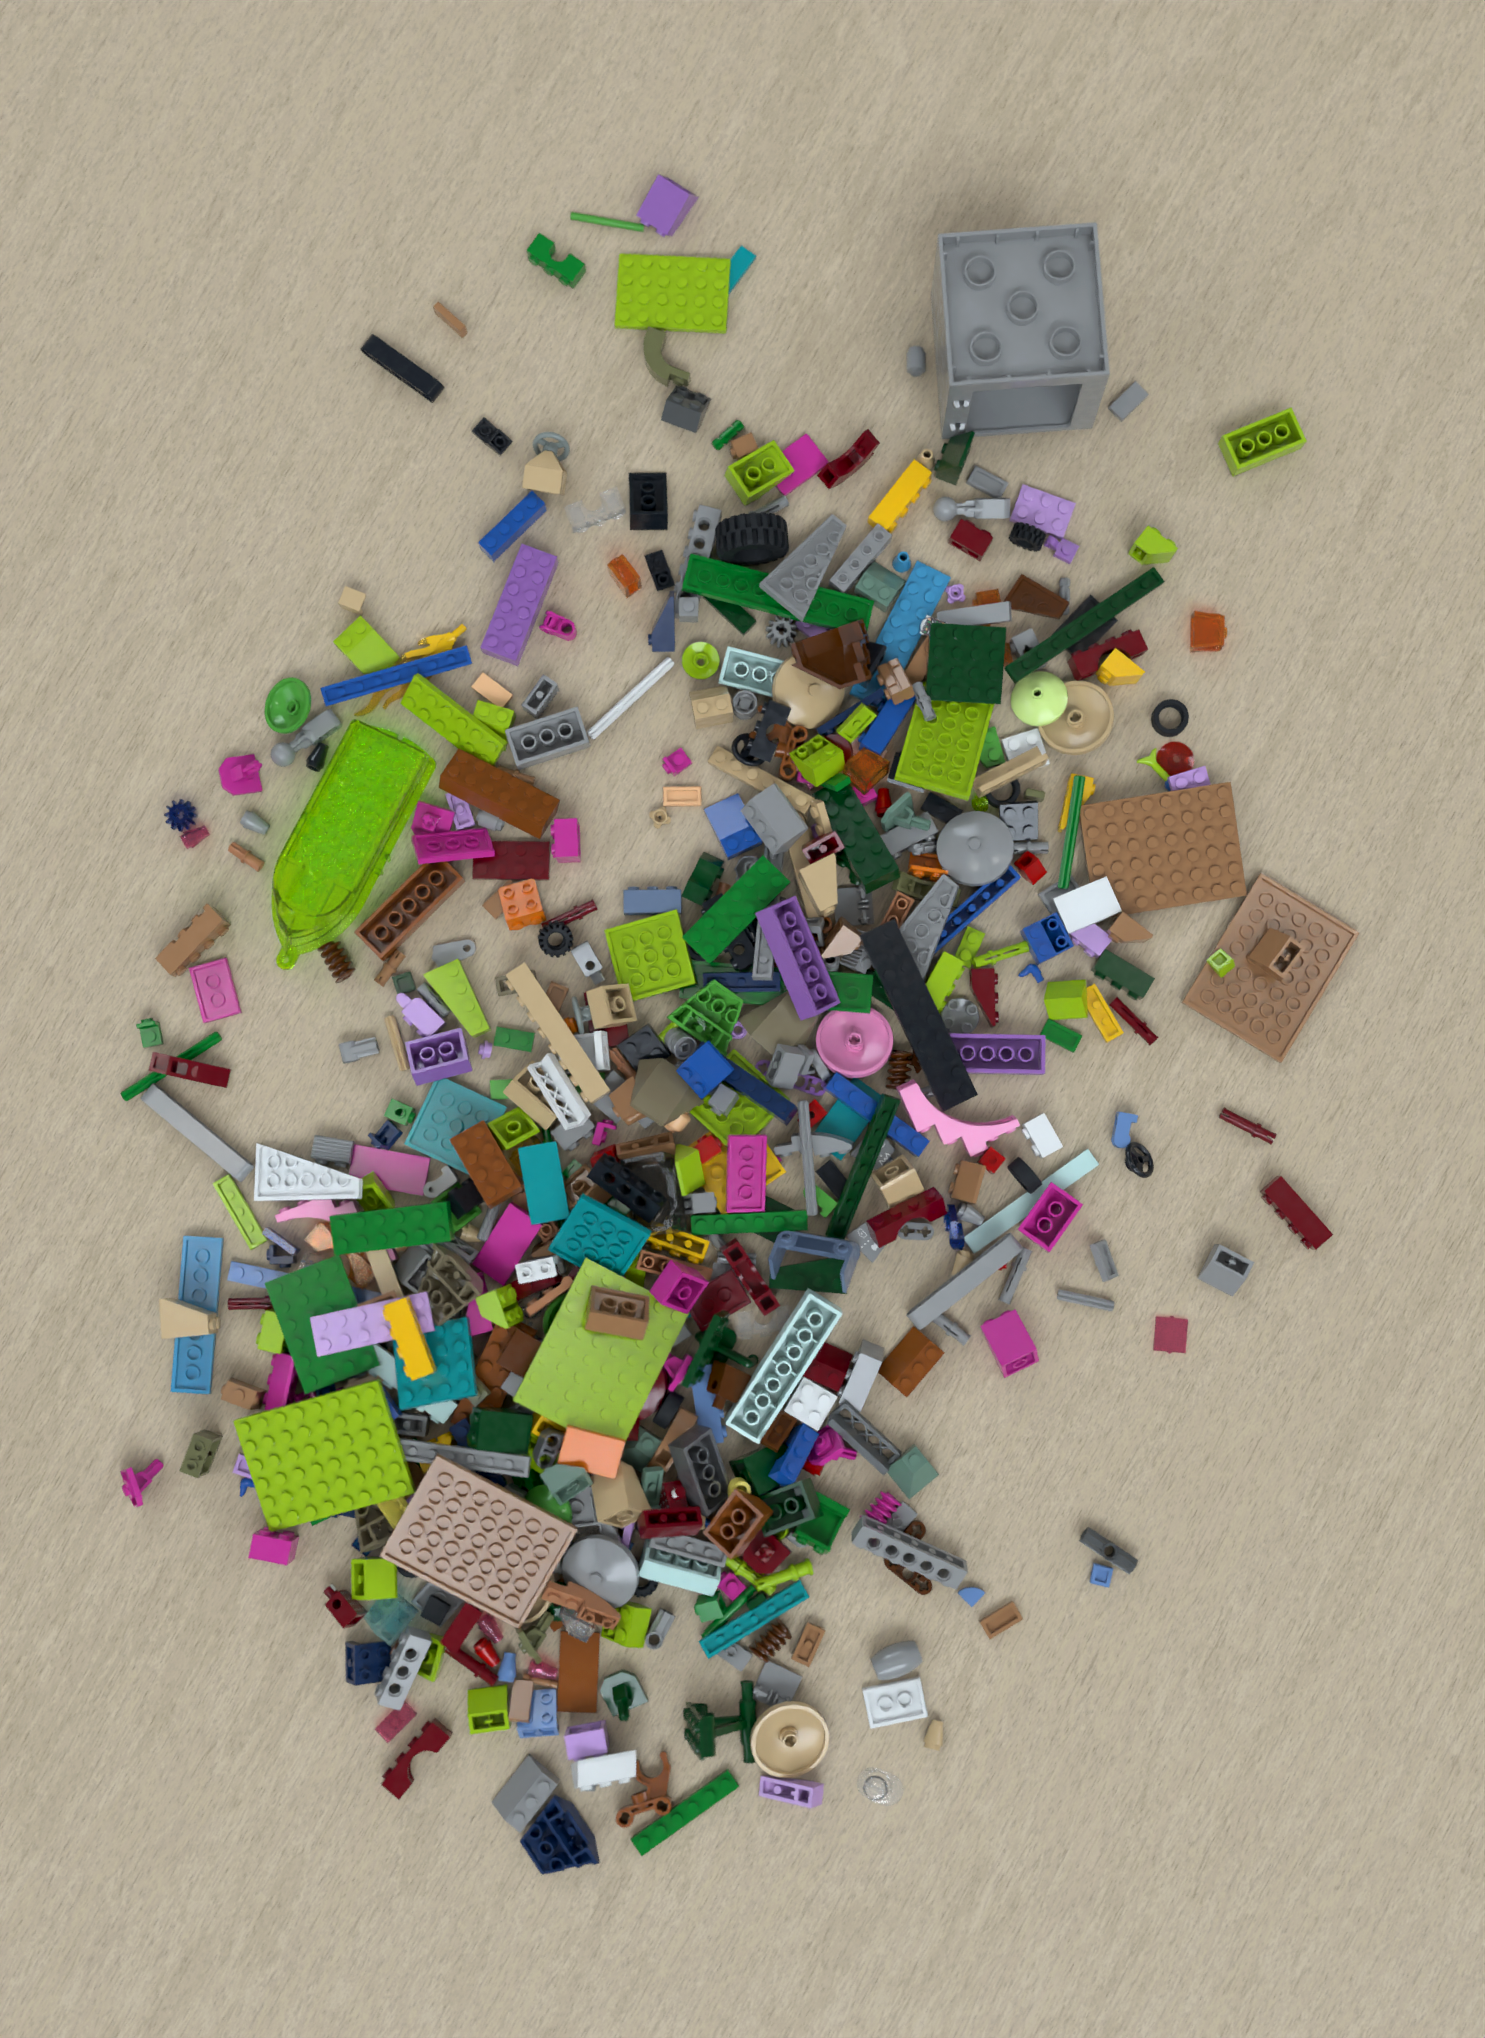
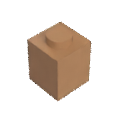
[729,433,759,461]

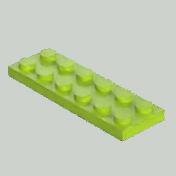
[400,673,508,766]

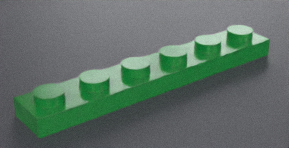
[691,1210,808,1235]
[631,1769,739,1856]

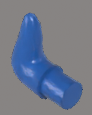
[1018,964,1044,983]
[240,1477,255,1497]

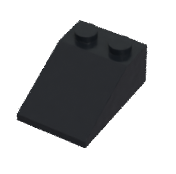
[629,473,668,530]

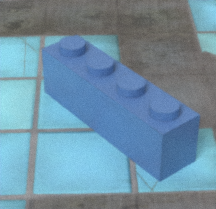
[692,1363,727,1443]

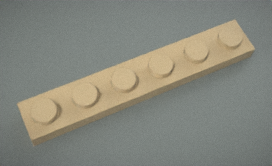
[708,746,815,816]

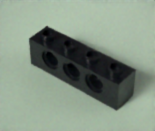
[700,892,755,972]
[587,1153,667,1223]

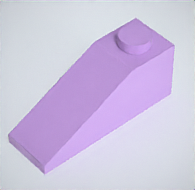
[759,1775,824,1808]

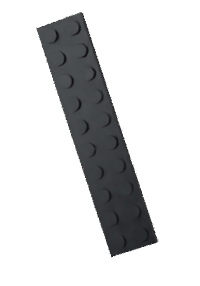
[859,919,978,1112]

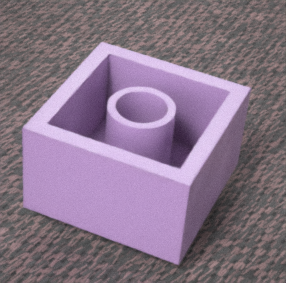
[564,1720,610,1762]

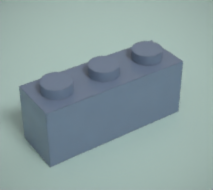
[623,886,682,915]

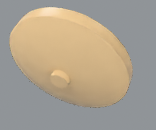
[772,655,845,729]
[1038,681,1114,755]
[750,1701,829,1778]

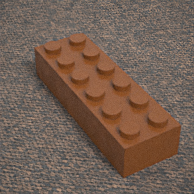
[438,749,560,839]
[354,861,465,962]
[450,1322,538,1424]

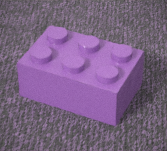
[405,1028,473,1086]

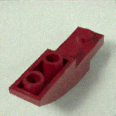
[148,1052,231,1088]

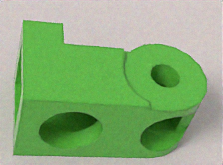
[803,1185,837,1218]

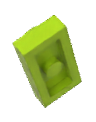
[836,703,877,743]
[955,926,985,969]

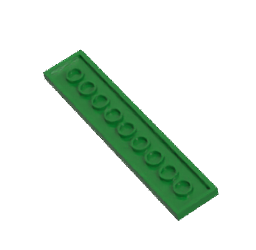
[681,553,874,631]
[679,960,873,1014]

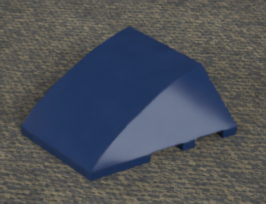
[520,1795,600,1875]

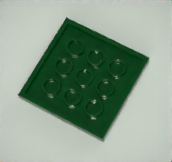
[925,623,1006,704]

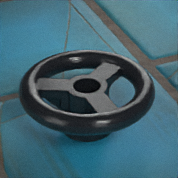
[732,733,765,766]
[1125,1142,1154,1178]

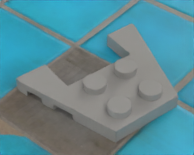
[569,1486,621,1542]

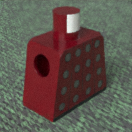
[659,1480,687,1509]
[323,1584,368,1629]

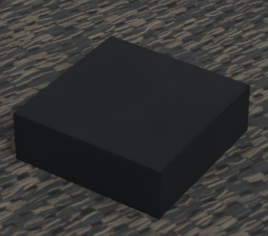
[420,1594,451,1626]

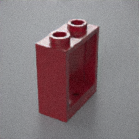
[439,1602,484,1654]

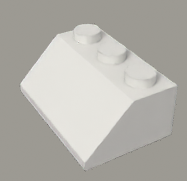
[570,1750,636,1792]

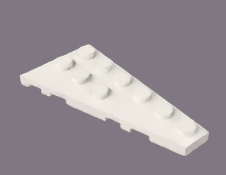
[254,1143,363,1201]

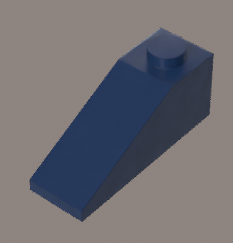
[648,591,675,652]

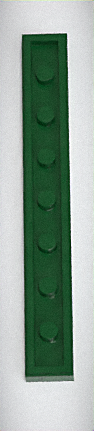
[825,1093,901,1240]

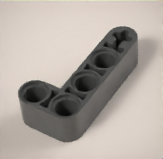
[532,1428,565,1469]

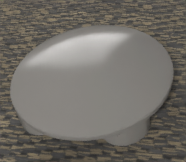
[941,998,979,1034]

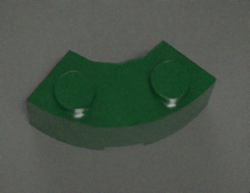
[681,852,725,906]

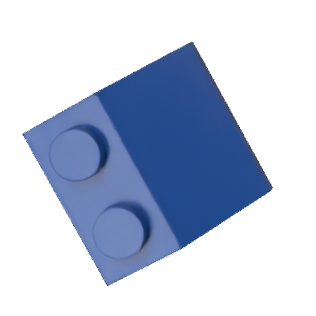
[676,1040,735,1100]

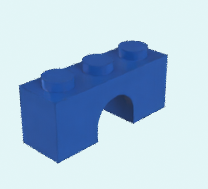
[768,1423,819,1487]

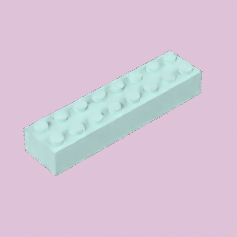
[725,1288,843,1444]

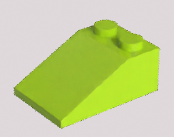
[724,440,795,506]
[333,616,403,675]

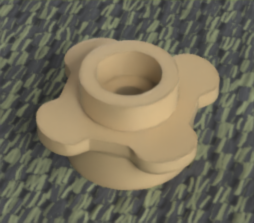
[649,806,671,829]

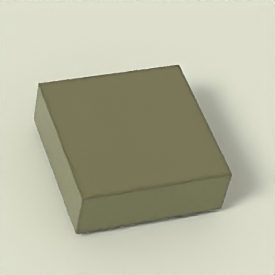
[1023,788,1045,803]

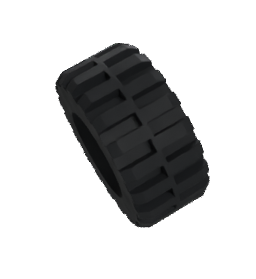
[715,512,789,566]

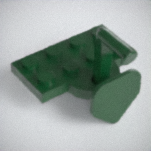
[681,1310,759,1389]

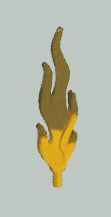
[354,623,467,717]

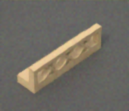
[972,746,1049,798]

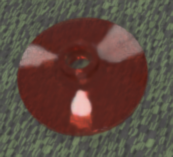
[1156,742,1194,776]

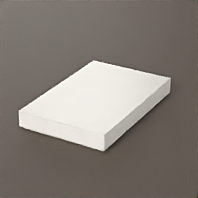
[1053,876,1122,934]
[862,1676,928,1729]

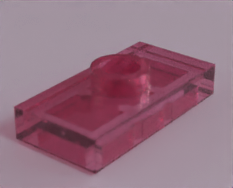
[375,1701,417,1743]

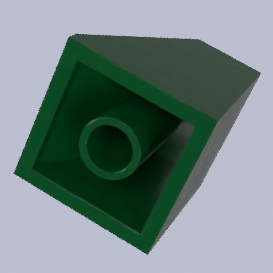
[467,1407,533,1455]
[729,1443,788,1496]

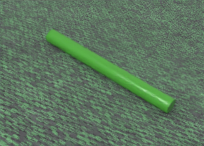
[570,212,645,232]

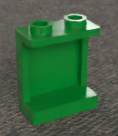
[792,1491,850,1555]

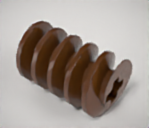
[317,941,356,984]
[886,1050,913,1090]
[749,1618,792,1663]

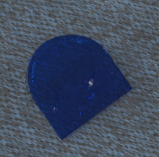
[943,1204,965,1250]

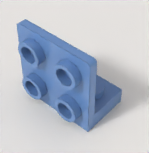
[517,1688,559,1738]

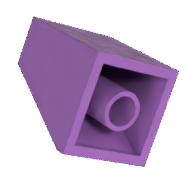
[636,174,699,237]

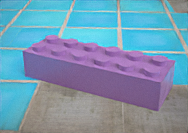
[480,544,559,666]
[755,896,841,1021]
[949,1033,1045,1075]

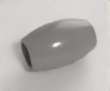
[871,1641,923,1680]

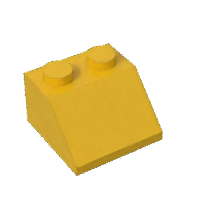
[1095,648,1145,686]

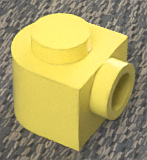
[728,1477,751,1498]

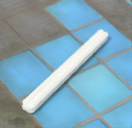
[587,657,674,739]

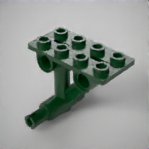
[683,1680,756,1763]

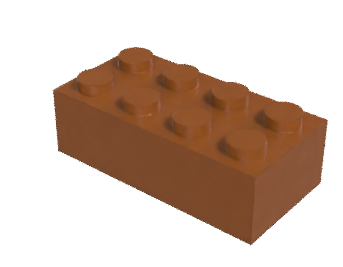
[449,1120,524,1209]

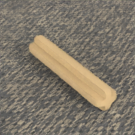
[384,1015,410,1071]

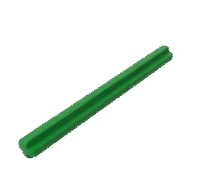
[1058,775,1085,889]
[120,1031,222,1101]

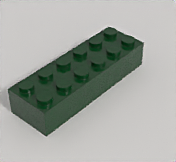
[812,784,900,895]

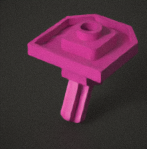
[218,754,263,796]
[411,800,455,835]
[663,1353,693,1392]
[808,1424,857,1466]
[120,1459,164,1508]

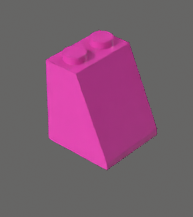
[981,1309,1039,1378]

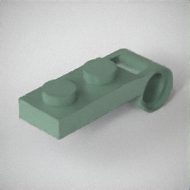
[641,1466,664,1510]

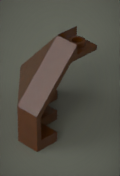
[790,619,871,689]

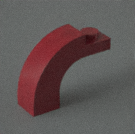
[817,429,880,490]

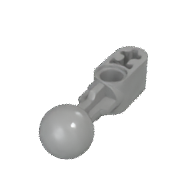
[933,497,1010,521]
[271,709,342,767]

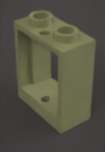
[179,1429,223,1478]

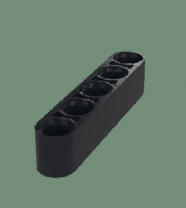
[360,334,445,403]

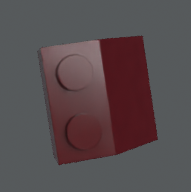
[803,1342,853,1392]

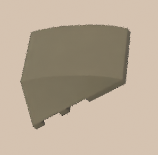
[738,991,819,1055]
[630,1058,704,1127]
[417,1243,483,1326]
[354,1496,406,1553]

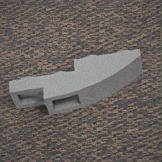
[774,1132,854,1157]

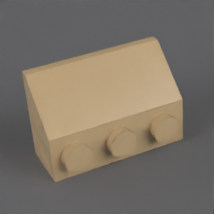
[503,1060,564,1130]

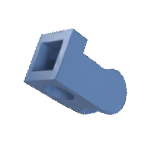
[1111,1111,1138,1148]

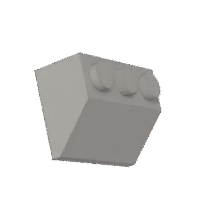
[740,783,808,855]
[492,1754,560,1833]

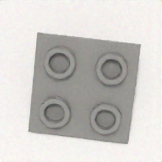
[835,885,874,926]
[753,1661,802,1707]

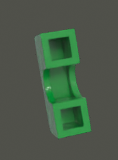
[526,233,586,289]

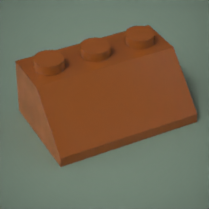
[878,1326,944,1398]
[703,1488,774,1560]

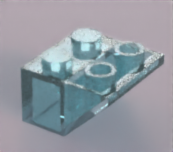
[363,1593,419,1646]

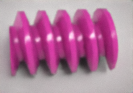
[859,1491,902,1524]

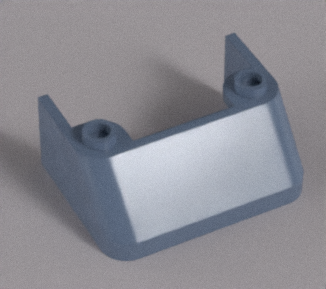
[768,1231,860,1293]

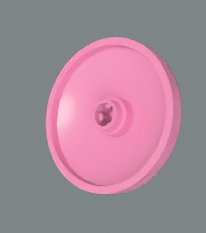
[816,1008,893,1078]

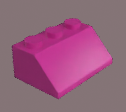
[1017,1182,1083,1253]
[263,1352,299,1410]

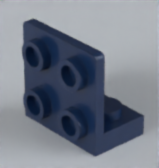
[345,1640,391,1686]

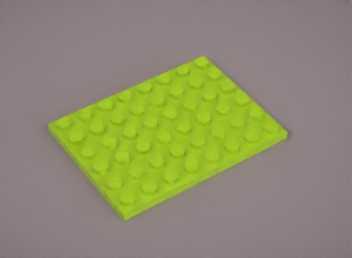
[512,1258,690,1441]
[233,1379,416,1532]

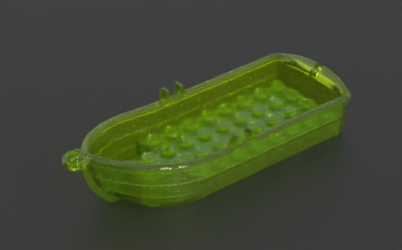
[271,719,436,970]

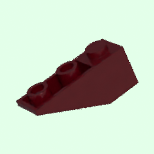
[970,968,999,1027]

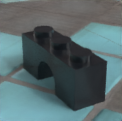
[746,699,791,762]

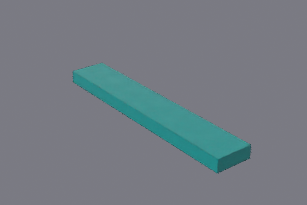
[698,1580,810,1659]

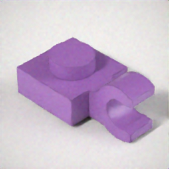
[1044,536,1079,564]

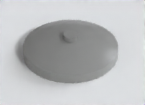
[937,811,1014,886]
[562,1535,639,1609]

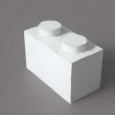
[1021,1113,1063,1158]

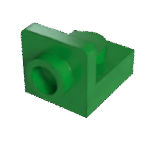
[136,1018,164,1048]

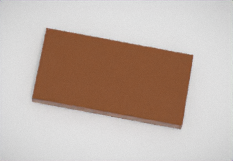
[557,1630,600,1713]

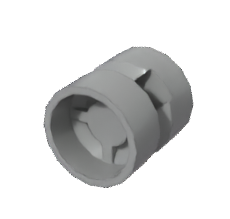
[733,690,757,720]
[664,1028,697,1060]

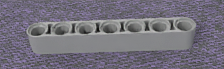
[141,1083,254,1182]
[906,1233,1023,1330]

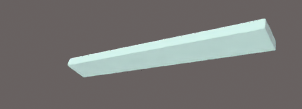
[963,1149,1099,1254]

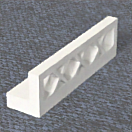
[527,1052,591,1130]

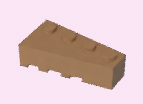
[155,903,231,977]

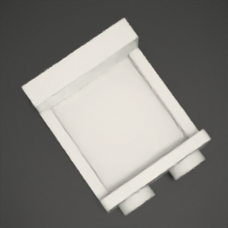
[558,1031,610,1075]
[515,1255,566,1284]

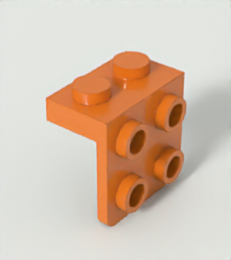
[907,852,948,882]
[498,879,547,931]

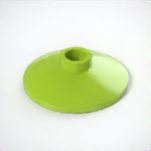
[682,642,720,680]

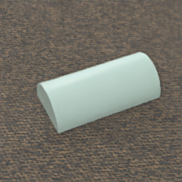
[718,646,784,697]

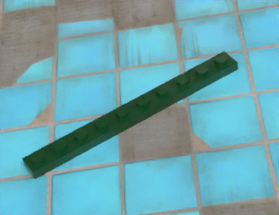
[1004,567,1165,684]

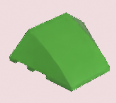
[667,979,744,1057]

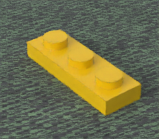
[1087,983,1124,1043]

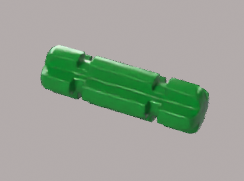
[712,420,744,450]

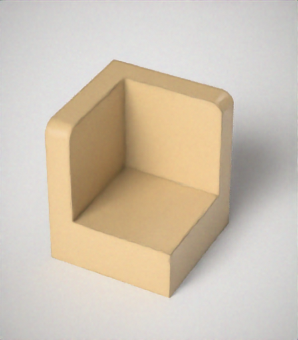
[338,586,366,616]

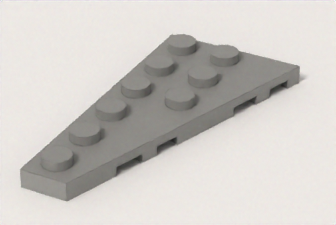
[759,514,847,622]
[871,874,960,980]

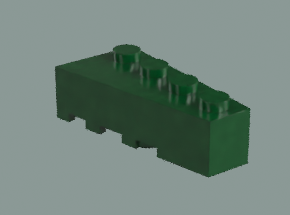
[769,1258,847,1294]

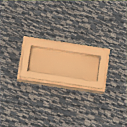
[472,673,513,708]
[663,786,701,807]

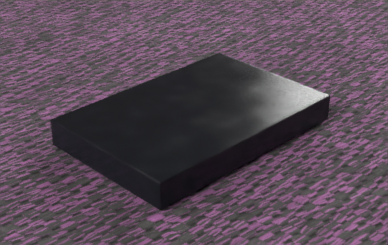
[1051,595,1118,654]

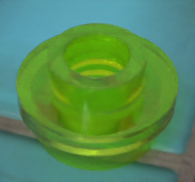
[971,795,989,812]

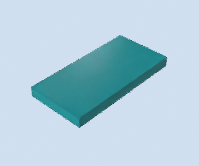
[814,1078,881,1161]
[518,1141,569,1225]

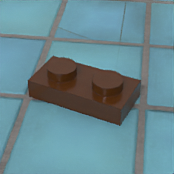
[760,1409,798,1453]

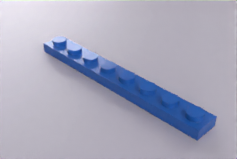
[320,645,472,706]

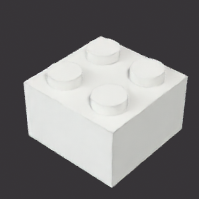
[784,1376,837,1431]

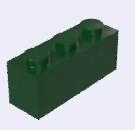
[1091,949,1155,1000]

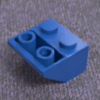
[1020,912,1074,965]

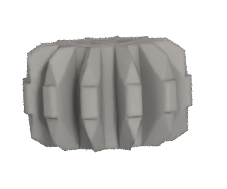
[766,616,797,648]

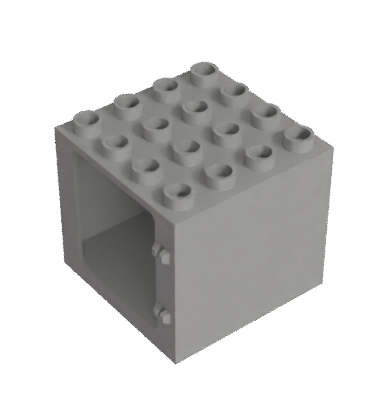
[931,222,1110,439]

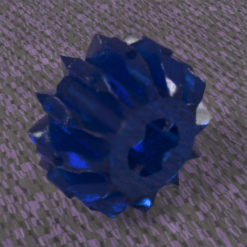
[164,799,198,832]

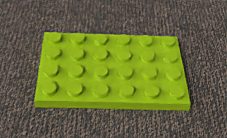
[614,254,731,334]
[894,682,994,801]

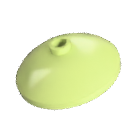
[1011,671,1068,726]

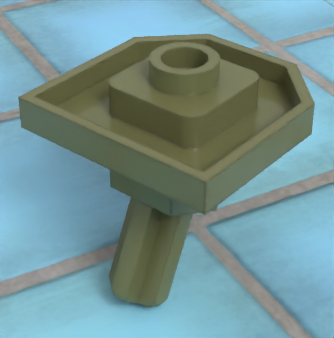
[515,1611,554,1665]

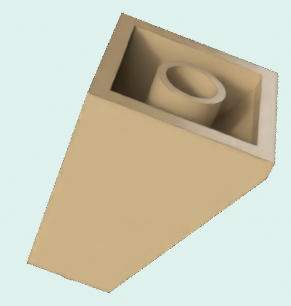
[689,685,733,729]
[798,853,838,917]
[871,1154,925,1209]
[159,1297,220,1339]
[590,1462,651,1528]

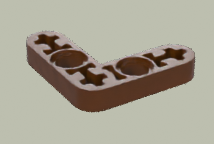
[884,1520,932,1595]

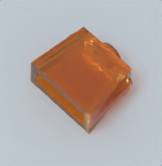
[607,554,642,598]
[1190,611,1227,653]
[843,747,890,795]

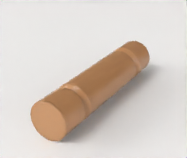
[522,1673,558,1689]

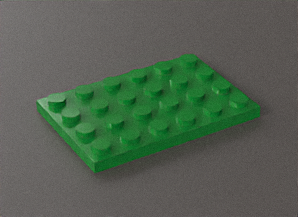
[264,1255,381,1394]

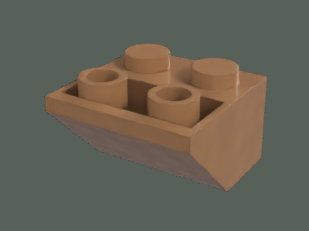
[1247,927,1306,981]

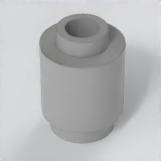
[907,346,926,377]
[476,809,505,832]

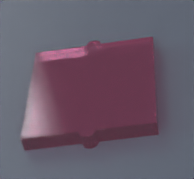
[1153,1316,1188,1354]

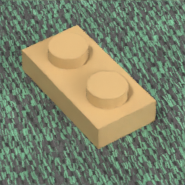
[810,799,832,836]

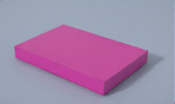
[776,433,829,496]
[189,958,242,1023]

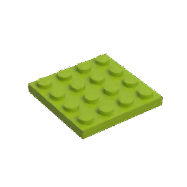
[604,909,697,1002]
[689,1049,790,1146]

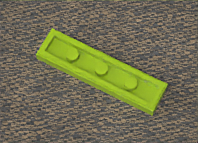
[212,1174,268,1250]

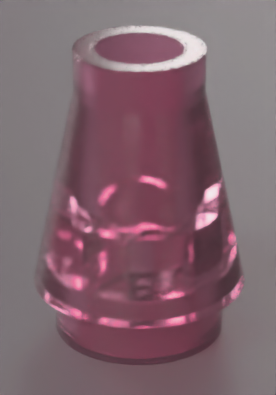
[179,825,210,849]
[477,1613,504,1644]
[527,1659,558,1680]

